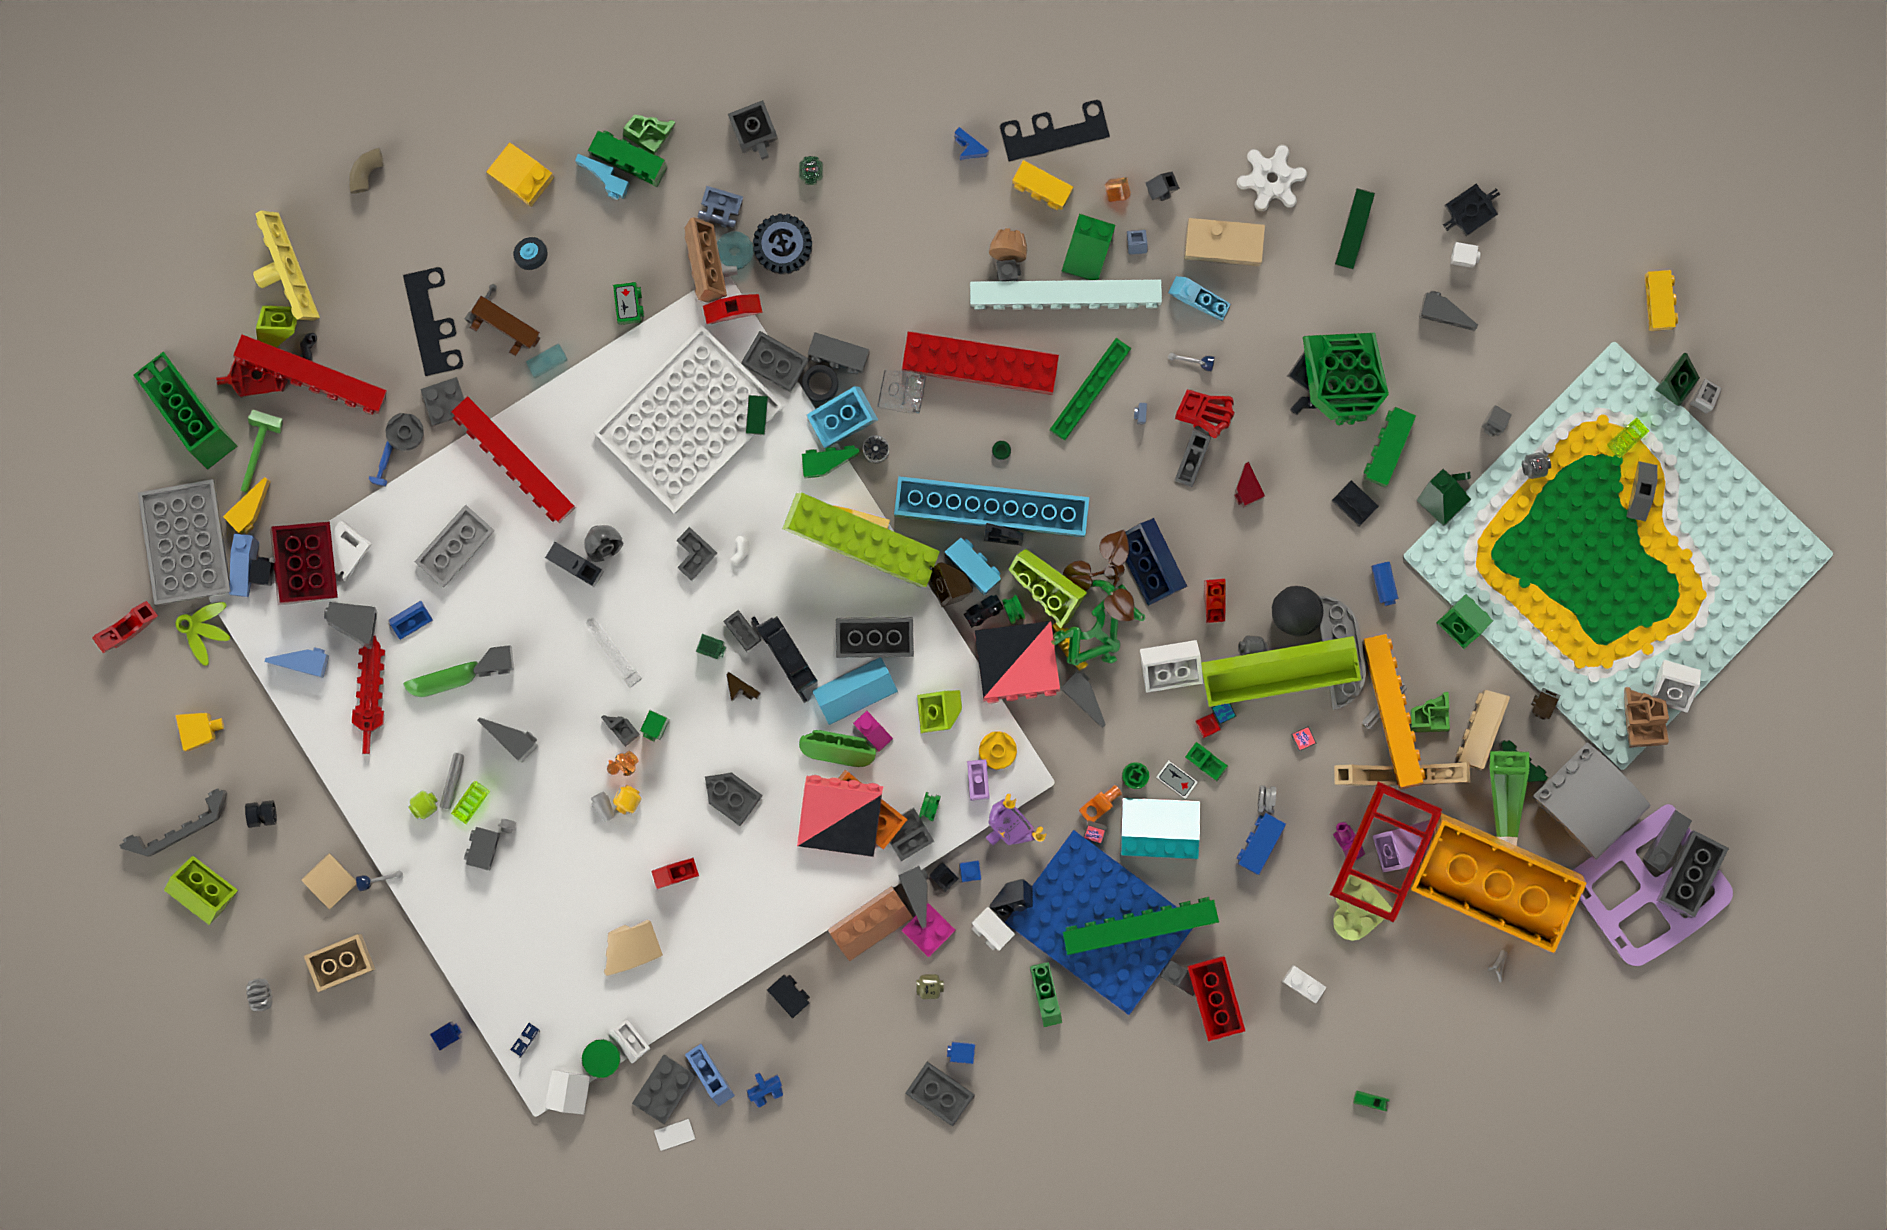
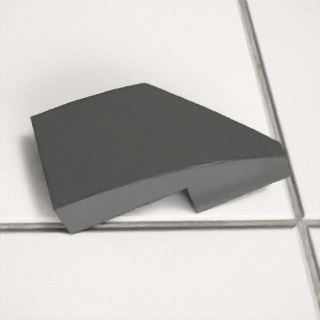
[601,715,640,747]

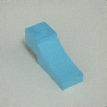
[575,154,630,200]

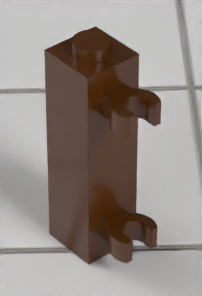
[470,296,540,356]

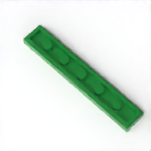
[1049,338,1132,441]

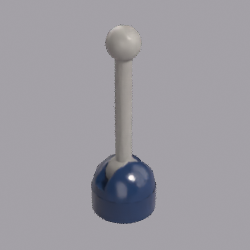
[1168,353,1215,372]
[356,871,403,892]

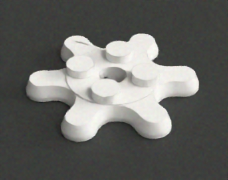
[1237,145,1307,212]

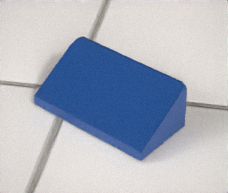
[389,601,433,640]

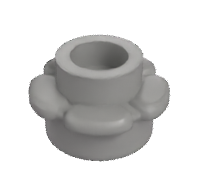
[498,819,517,833]

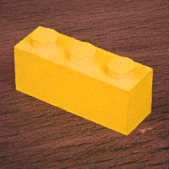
[1012,160,1073,210]
[1645,270,1678,331]

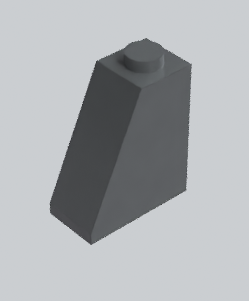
[324,602,377,649]

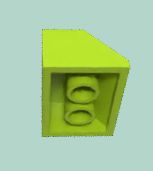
[164,855,238,925]

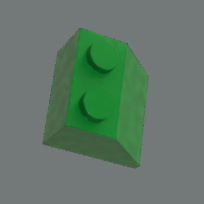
[1436,594,1493,649]

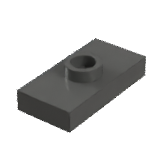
[723,610,762,652]

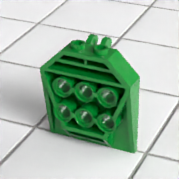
[1303,333,1389,426]

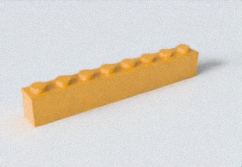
[1362,634,1425,790]

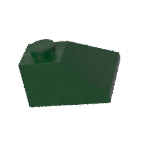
[1417,469,1471,526]

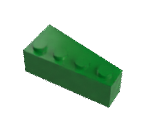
[588,130,667,187]

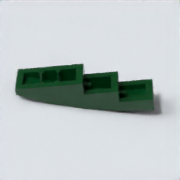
[1335,188,1375,269]

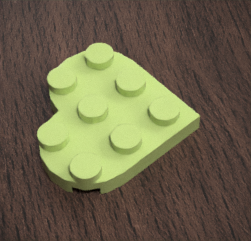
[1333,875,1392,941]

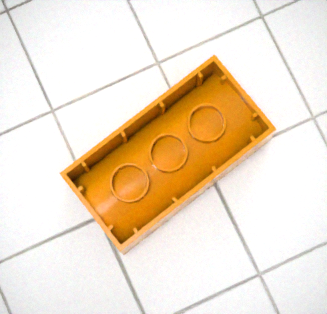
[1410,813,1587,953]

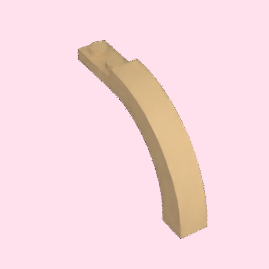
[1334,763,1470,786]

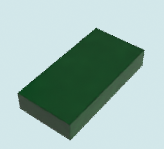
[746,395,768,435]

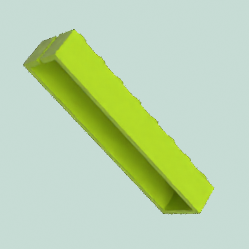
[782,493,940,587]
[1201,636,1361,707]

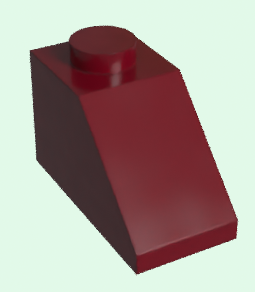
[1234,462,1265,508]

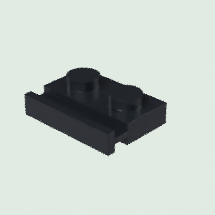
[1331,480,1379,527]

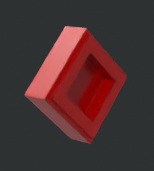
[1195,713,1221,738]

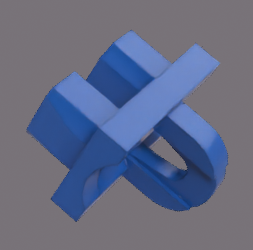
[747,1072,783,1107]

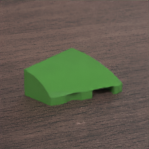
[623,114,675,155]
[1410,692,1450,732]

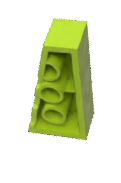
[1008,549,1087,629]

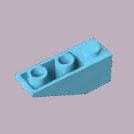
[1168,276,1231,321]

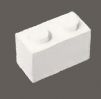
[1282,965,1326,1003]

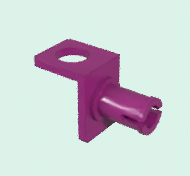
[1333,822,1365,860]

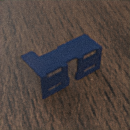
[510,1023,540,1058]

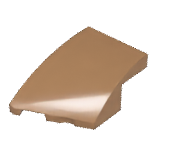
[1624,687,1669,748]

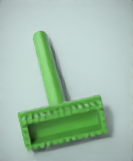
[240,409,283,493]

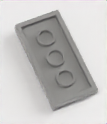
[414,505,495,588]

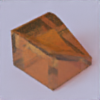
[1105,177,1131,202]

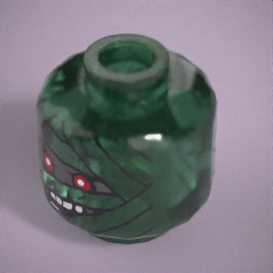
[799,156,823,185]

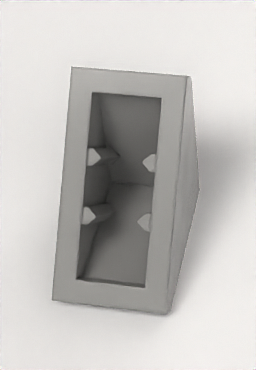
[1690,379,1722,414]

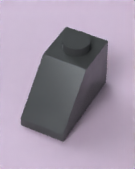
[1160,960,1195,996]

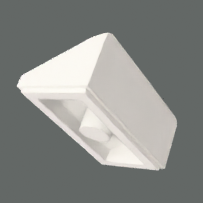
[608,1019,650,1063]

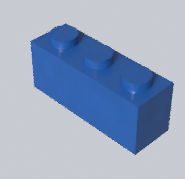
[1236,813,1286,875]

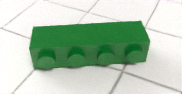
[1363,407,1416,488]

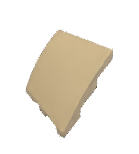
[604,920,663,976]

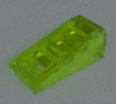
[1607,417,1650,458]
[451,781,490,824]

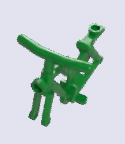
[1051,579,1146,665]

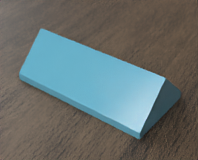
[812,657,898,725]

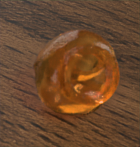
[607,751,639,776]

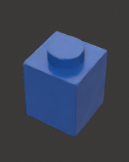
[960,860,981,882]
[947,1042,975,1064]

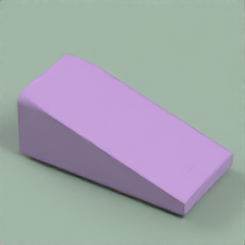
[967,760,990,801]

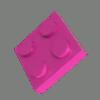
[901,903,955,957]

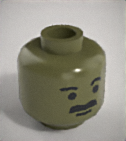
[916,974,944,999]

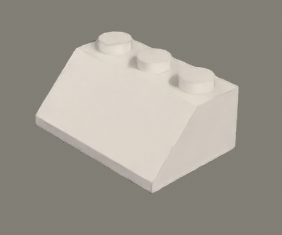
[1140,640,1203,693]

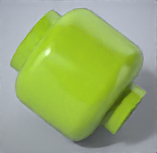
[408,791,438,819]

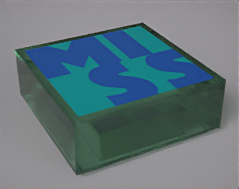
[1211,703,1237,725]

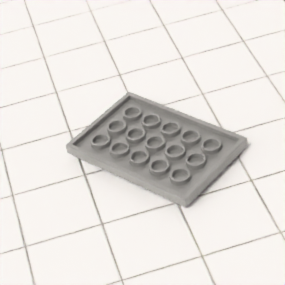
[138,479,231,606]

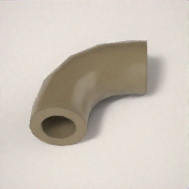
[349,148,384,194]

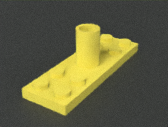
[253,210,320,321]

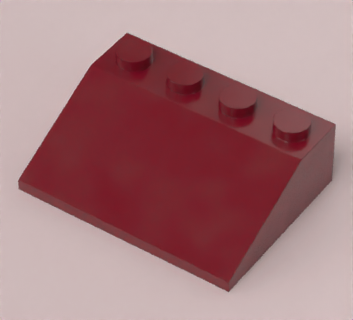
[270,521,338,605]

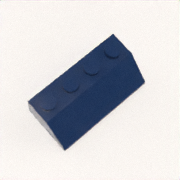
[1125,518,1188,606]

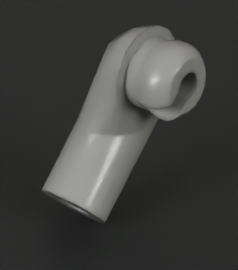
[721,263,738,277]

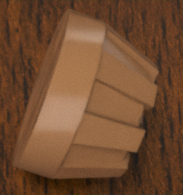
[989,228,1028,263]

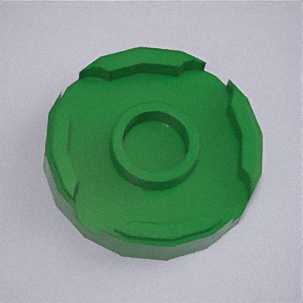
[582,1039,621,1078]

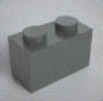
[464,827,500,870]

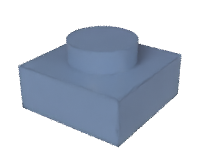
[1134,403,1147,425]

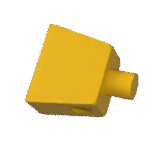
[175,713,224,752]

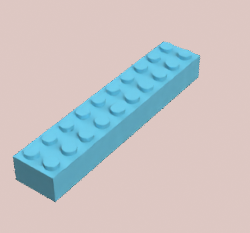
[894,476,1089,537]

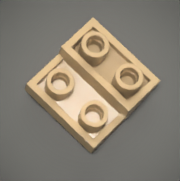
[301,853,356,909]

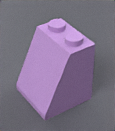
[1373,820,1434,873]

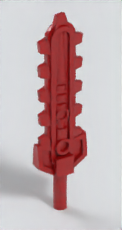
[351,636,385,754]

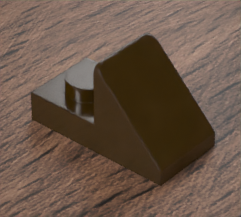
[726,672,761,702]

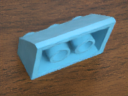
[944,538,1001,596]

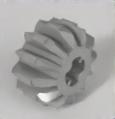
[246,978,273,1011]

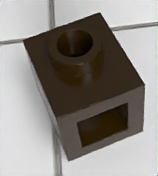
[1531,688,1561,720]

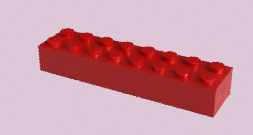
[902,331,1059,395]

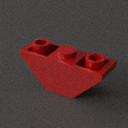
[703,294,763,325]
[1204,578,1226,623]

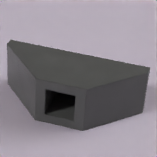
[1626,461,1657,521]

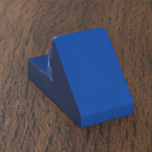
[954,127,989,160]

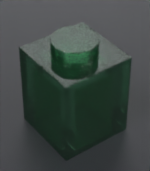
[696,634,727,660]

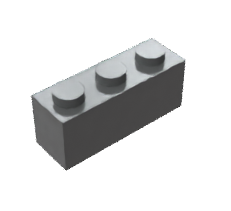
[808,332,869,375]

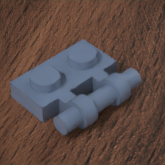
[698,186,743,228]

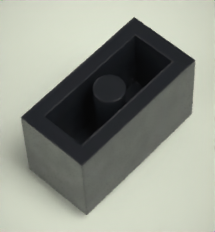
[767,974,810,1019]

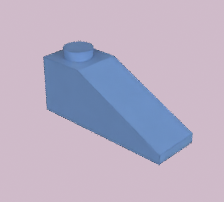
[229,534,260,597]
[264,647,329,678]
[685,1044,735,1106]

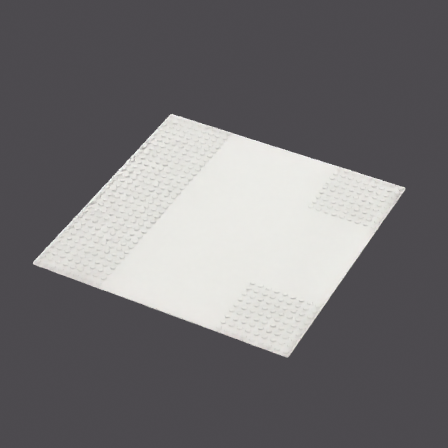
[209,276,1054,1116]

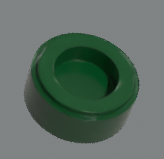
[992,441,1011,460]
[1451,471,1471,481]

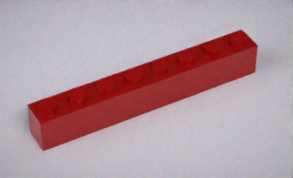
[233,334,387,415]
[451,396,576,523]

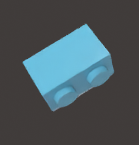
[806,386,878,448]

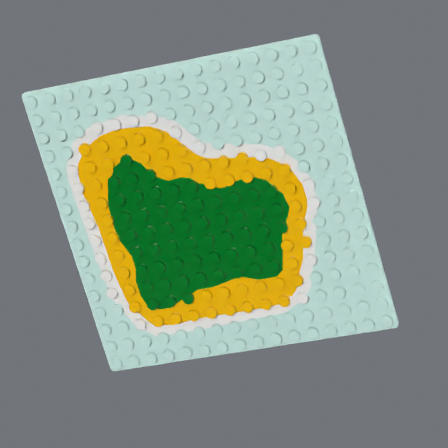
[1403,342,1833,770]

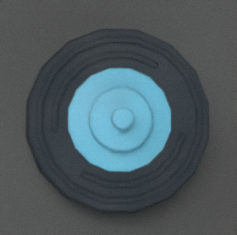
[513,237,548,270]

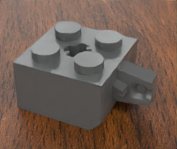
[728,100,778,160]

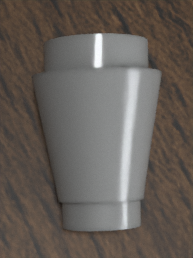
[591,792,615,822]

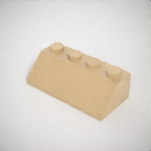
[1455,690,1510,770]

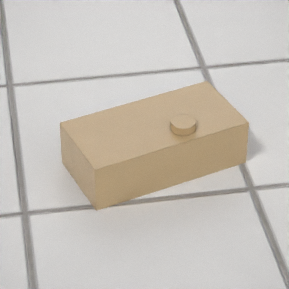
[1184,218,1265,266]

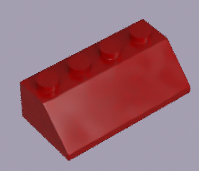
[1187,956,1246,1042]

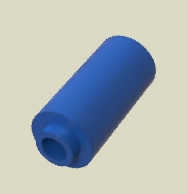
[1371,562,1399,606]

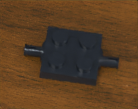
[1443,183,1500,237]

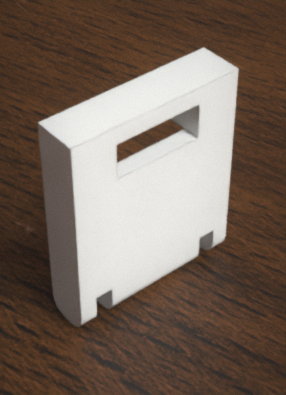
[331,521,372,581]

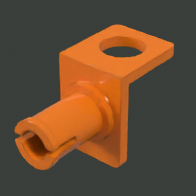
[1079,785,1122,822]

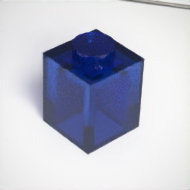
[430,1021,462,1051]

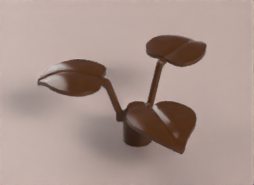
[1062,530,1135,621]

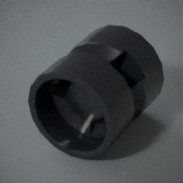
[245,800,277,828]

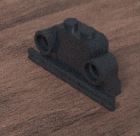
[751,616,818,703]

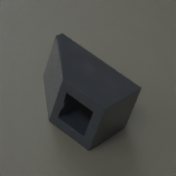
[990,879,1033,916]

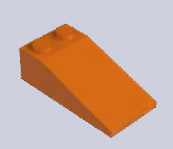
[839,770,908,850]

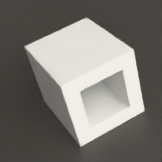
[1450,242,1481,268]

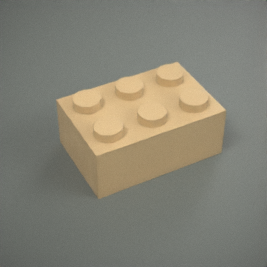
[304,934,376,992]

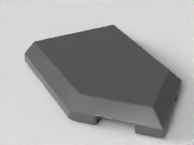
[705,772,763,826]

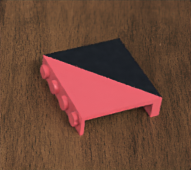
[975,621,1060,704]
[797,775,883,857]

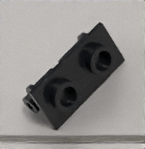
[963,595,1004,628]

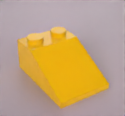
[486,142,555,207]

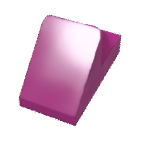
[853,711,893,752]

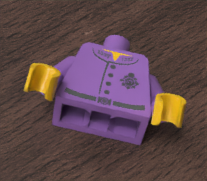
[986,794,1047,846]

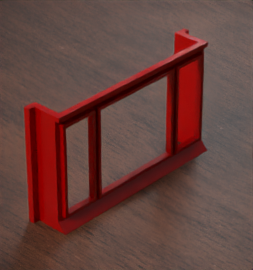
[1329,781,1442,923]

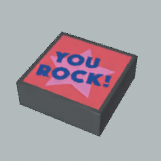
[1291,726,1317,751]
[1084,821,1107,844]

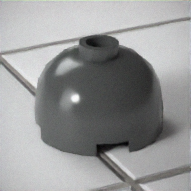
[584,525,623,562]

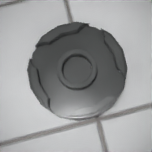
[385,413,424,451]

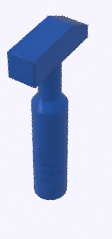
[369,441,393,487]

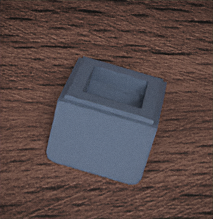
[1127,230,1148,255]

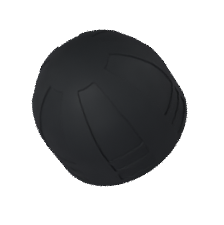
[1271,586,1324,636]

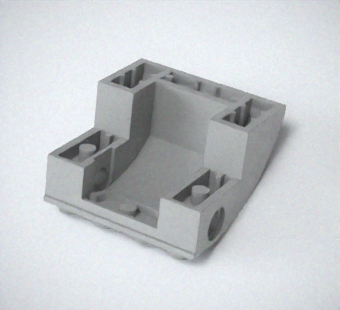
[1533,742,1651,860]

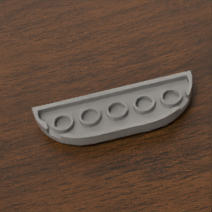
[1319,596,1366,710]

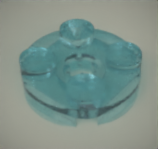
[717,231,754,270]

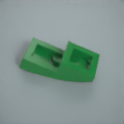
[1185,742,1228,782]

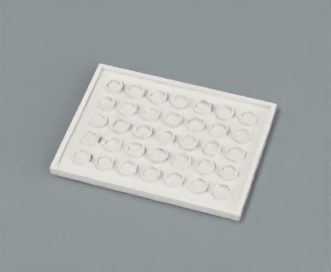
[593,325,783,514]

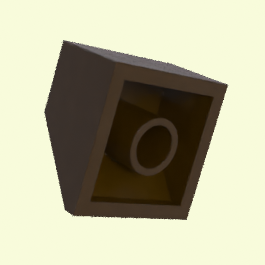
[930,562,973,608]

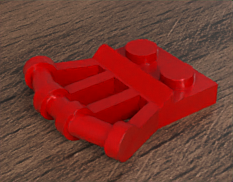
[1175,389,1235,438]

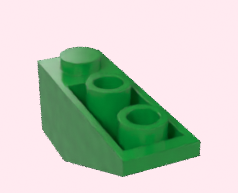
[802,446,860,479]
[1030,962,1063,1027]

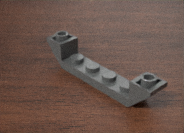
[119,788,227,856]

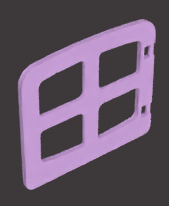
[1573,804,1733,966]

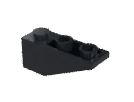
[545,542,604,587]

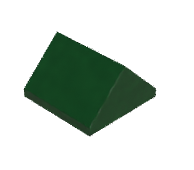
[1655,353,1700,406]

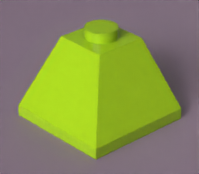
[256,306,298,347]
[917,690,962,733]

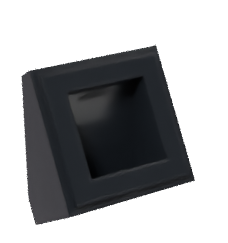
[929,862,959,892]

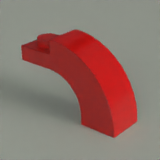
[92,601,158,653]

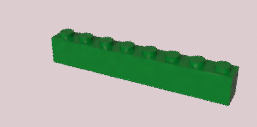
[1062,897,1219,955]

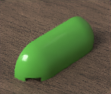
[403,661,478,697]
[799,730,876,767]

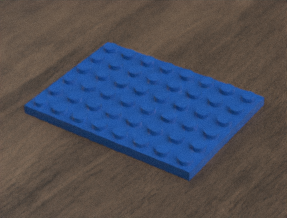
[1005,830,1193,1015]

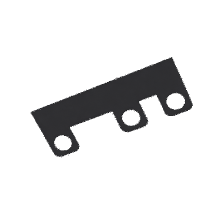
[1000,100,1110,161]
[403,267,463,376]

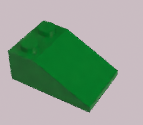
[1061,213,1116,280]

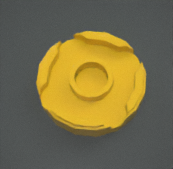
[979,731,1017,770]

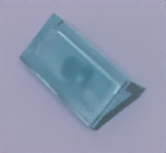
[526,343,568,378]

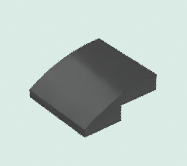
[890,807,934,861]

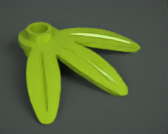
[175,602,230,666]

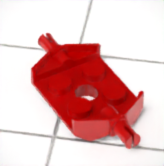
[216,359,288,398]

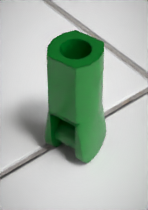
[1353,1090,1390,1111]

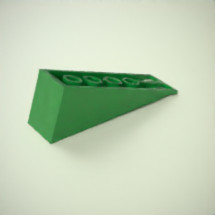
[133,352,238,470]

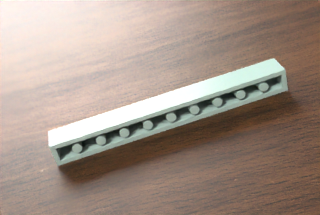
[970,280,1162,310]

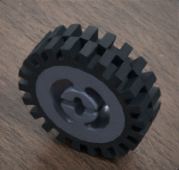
[753,213,813,274]

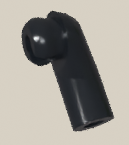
[300,333,317,360]
[1290,396,1317,415]

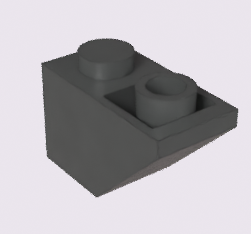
[1481,405,1512,437]
[473,645,514,677]

